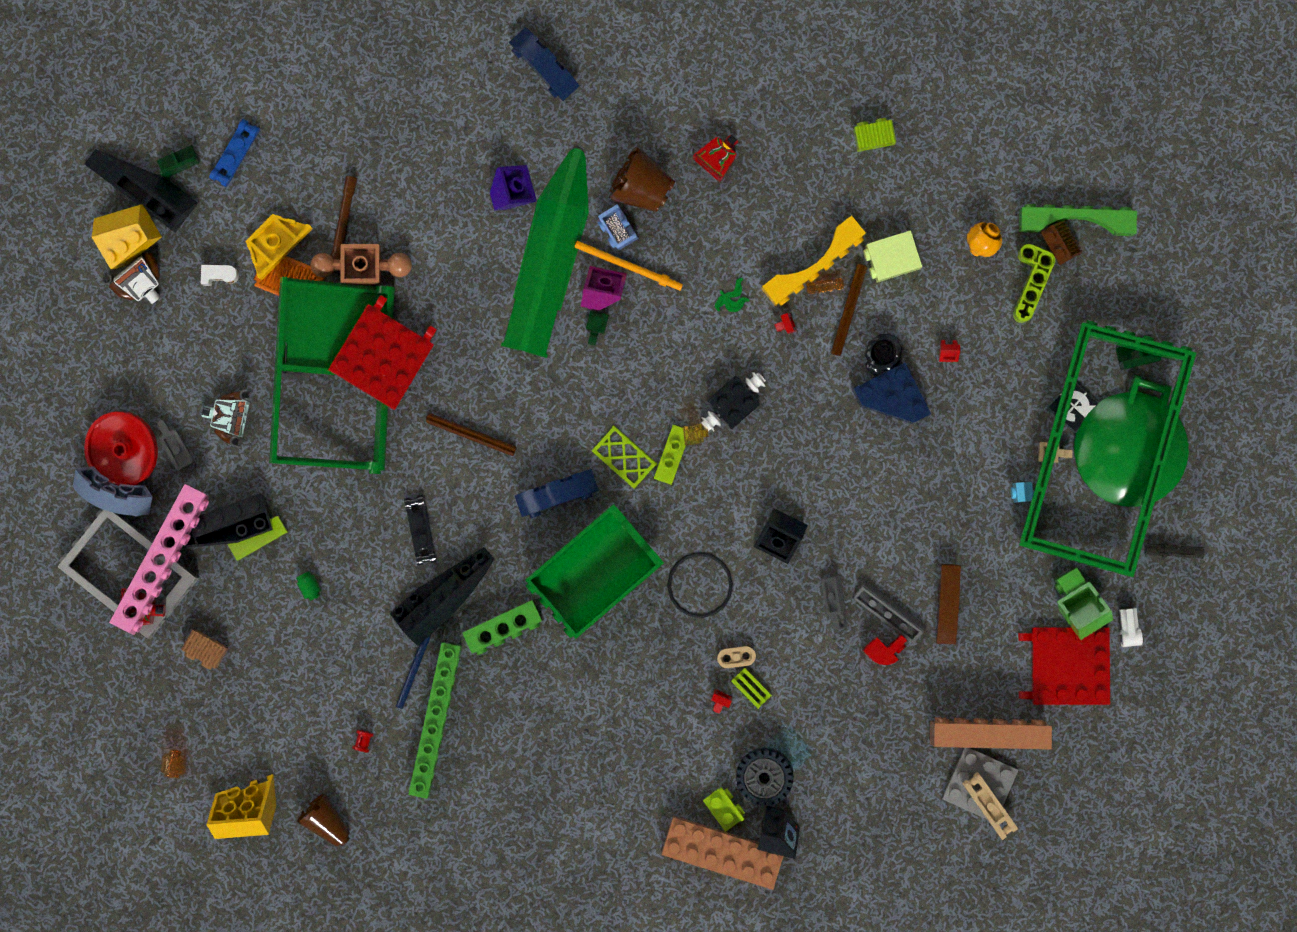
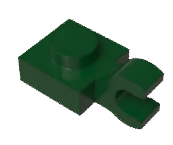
[586,310,609,346]

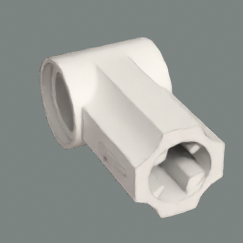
[1119,608,1143,647]

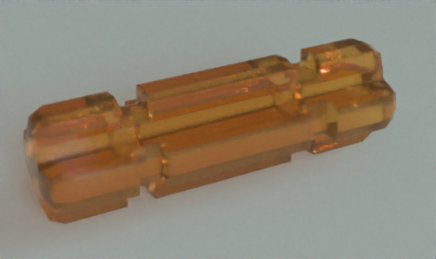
[806,278,844,294]

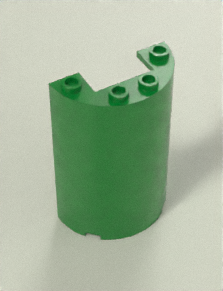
[525,504,664,639]

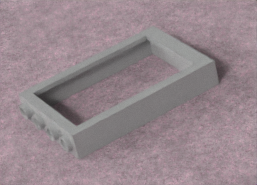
[58,509,199,639]

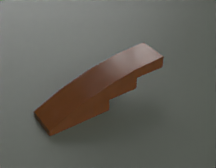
[936,564,961,645]

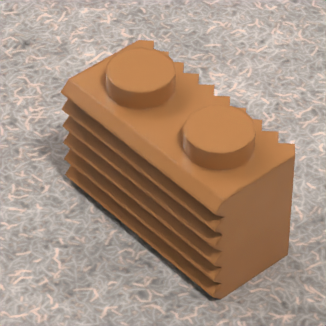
[181,629,229,670]

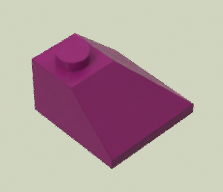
[581,266,627,310]

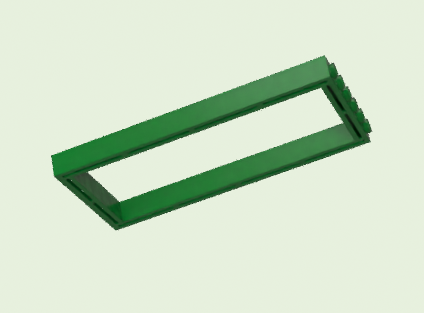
[1019,320,1196,577]

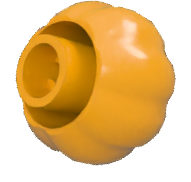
[967,222,1002,257]

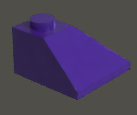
[490,165,537,211]

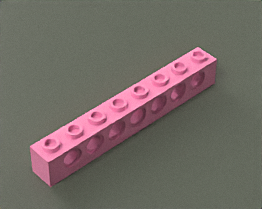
[109,484,209,635]

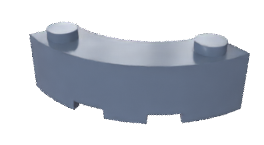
[73,466,152,516]

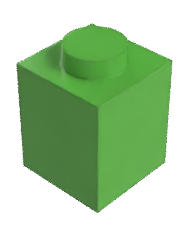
[1054,568,1086,596]

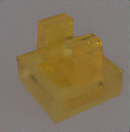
[683,423,709,445]

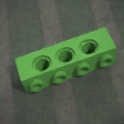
[462,600,543,655]

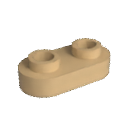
[717,646,756,668]

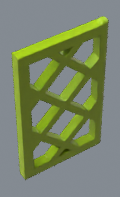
[592,425,657,489]

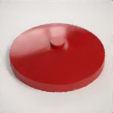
[84,411,158,486]

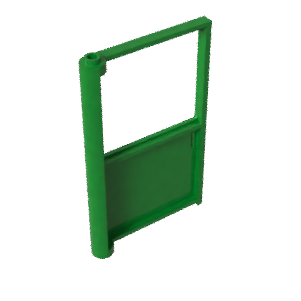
[269,277,395,474]

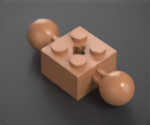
[310,244,412,285]

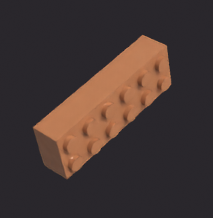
[930,717,1052,749]
[662,815,783,890]

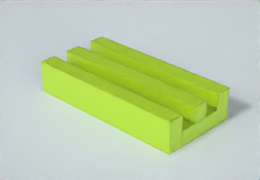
[731,668,772,709]

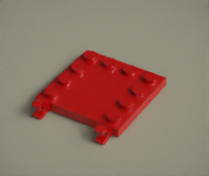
[1018,627,1110,705]

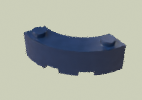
[509,27,580,101]
[515,469,599,518]

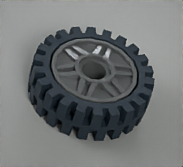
[736,747,794,807]

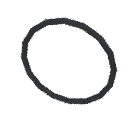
[667,552,733,618]

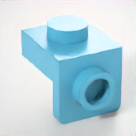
[1010,482,1033,503]

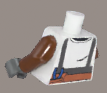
[101,247,160,304]

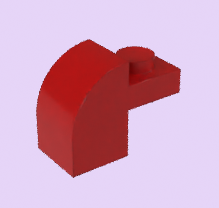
[862,635,907,665]

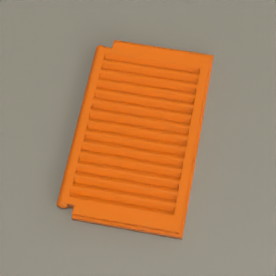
[254,256,325,296]

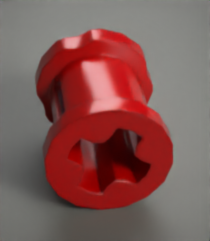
[352,729,374,753]

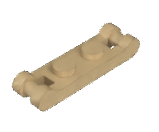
[962,772,1018,840]

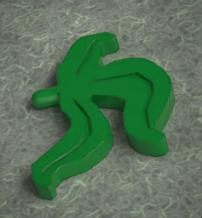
[714,278,750,312]

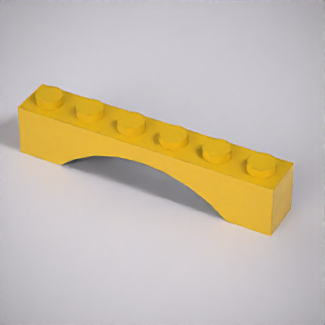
[761,215,866,306]

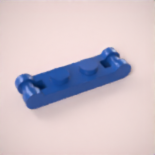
[209,119,260,187]

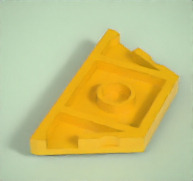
[246,214,313,281]

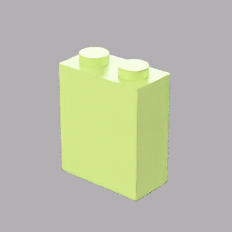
[863,231,922,282]

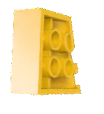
[92,204,162,270]
[206,774,276,839]

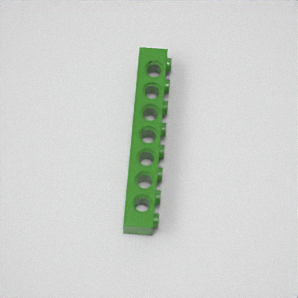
[408,642,462,799]

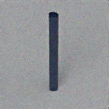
[395,637,430,709]

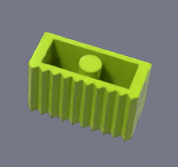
[853,118,896,152]

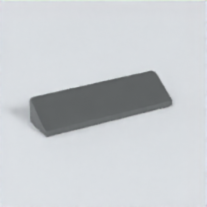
[852,580,927,644]

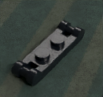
[404,495,437,566]

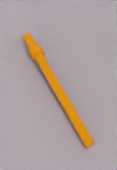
[575,241,683,291]

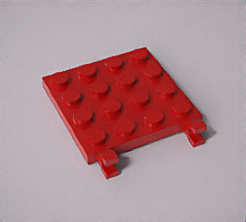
[328,295,437,410]

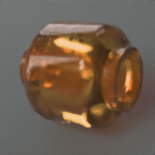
[160,750,187,778]

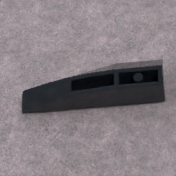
[84,149,198,233]
[151,493,273,549]
[390,547,495,646]

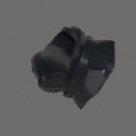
[865,334,902,375]

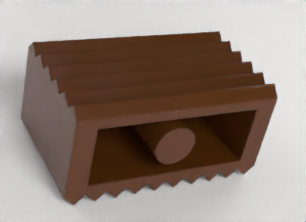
[1041,220,1083,266]

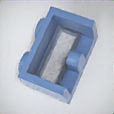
[598,204,639,250]

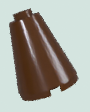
[296,794,350,847]

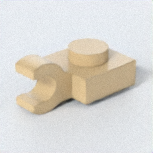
[1038,442,1073,463]

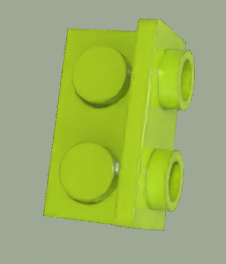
[703,787,745,832]

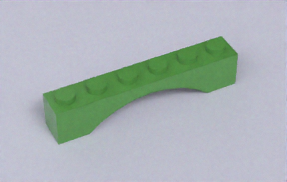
[1019,204,1137,236]

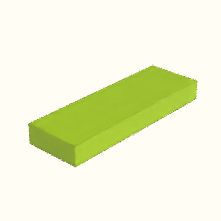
[228,516,288,561]

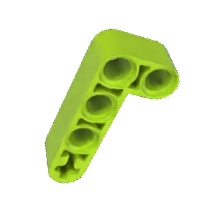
[1013,244,1055,323]

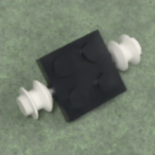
[701,372,766,432]

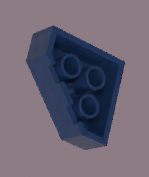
[852,363,931,424]

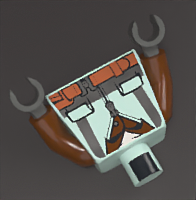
[202,389,253,449]

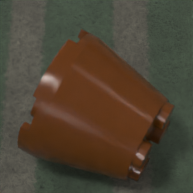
[608,147,675,212]

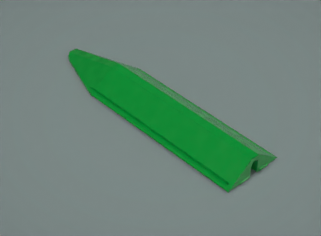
[501,148,589,358]

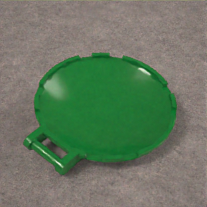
[1074,375,1189,507]

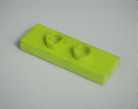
[654,425,691,485]

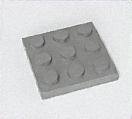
[942,748,1018,819]

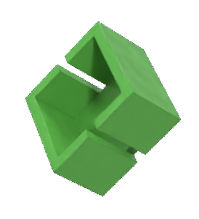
[1057,581,1113,640]

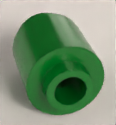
[296,571,322,601]

